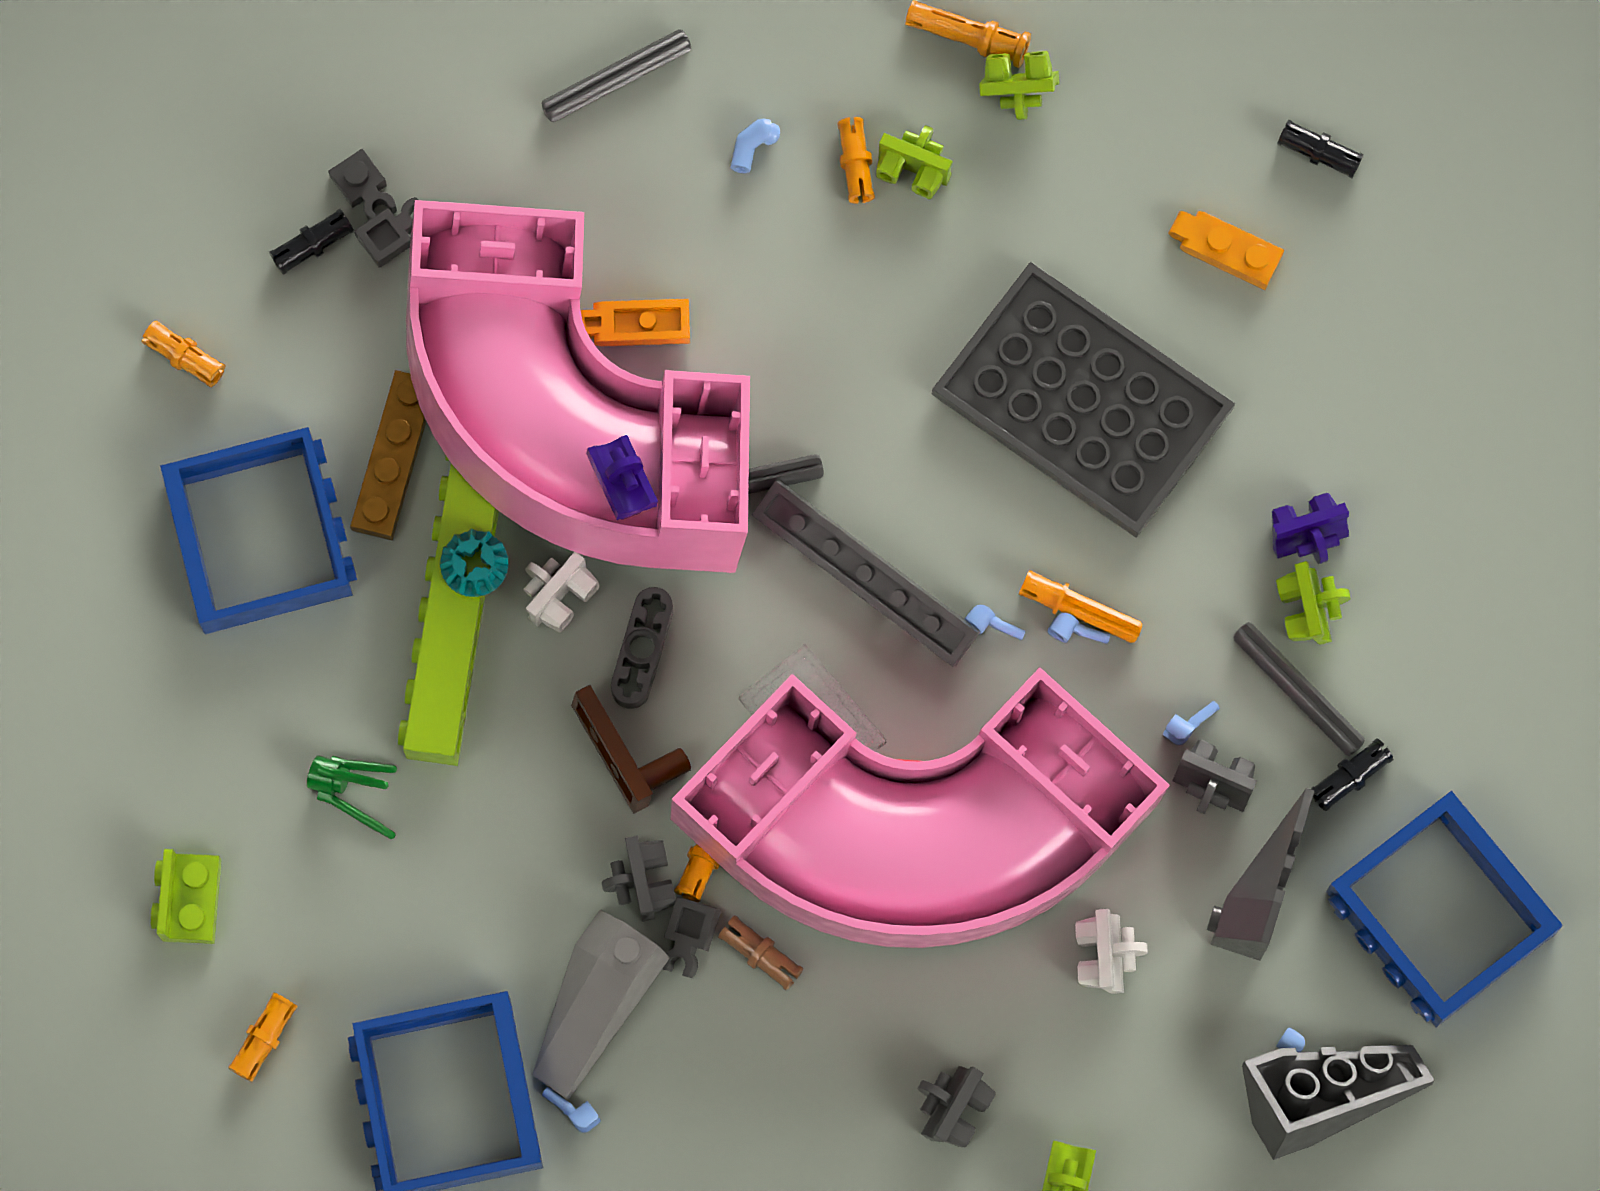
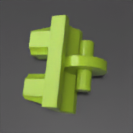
[979,51,1060,120]
[876,125,953,199]
[1276,561,1351,645]
[1042,1140,1096,1191]

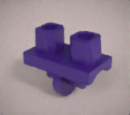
[586,435,658,520]
[1272,493,1349,564]

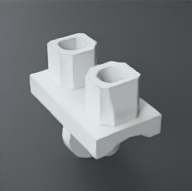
[523,552,599,633]
[1075,909,1148,994]

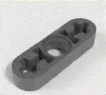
[611,587,673,709]

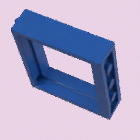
[160,427,357,634]
[1326,790,1563,1028]
[347,991,543,1191]

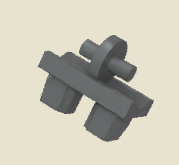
[1172,740,1257,814]
[602,835,676,922]
[917,1066,996,1148]

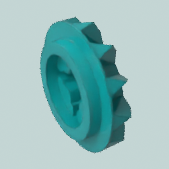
[440,528,509,597]

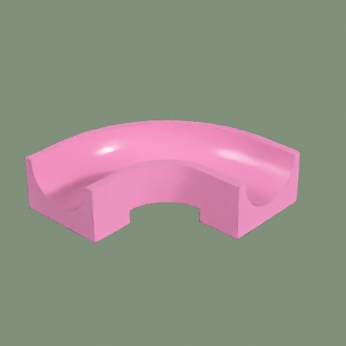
[406,200,750,573]
[670,667,1170,948]

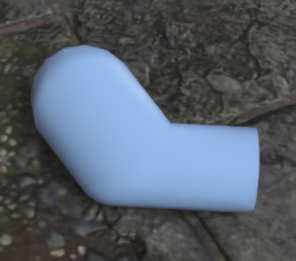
[730,118,780,173]

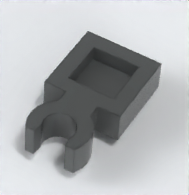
[328,149,397,221]
[354,197,418,268]
[662,896,721,978]

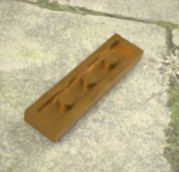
[350,370,427,541]

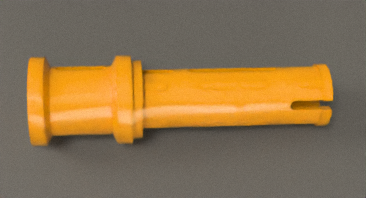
[905,0,1031,68]

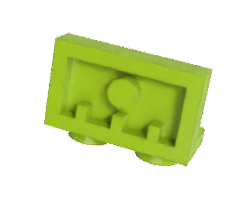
[151,849,221,944]

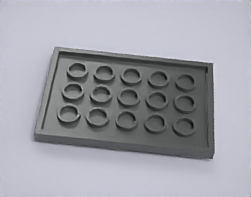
[932,262,1235,538]

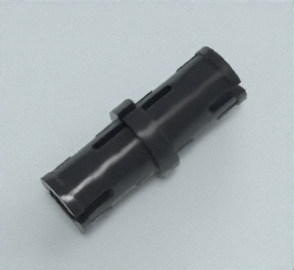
[1277,120,1364,178]
[269,209,354,275]
[1311,738,1394,811]

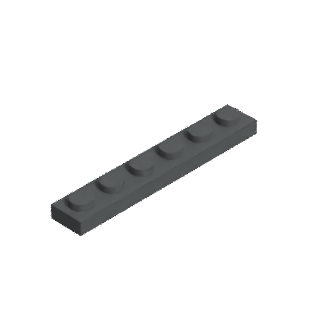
[752,480,980,667]

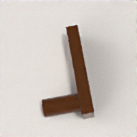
[571,685,691,814]

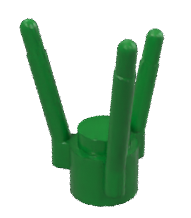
[307,755,397,839]

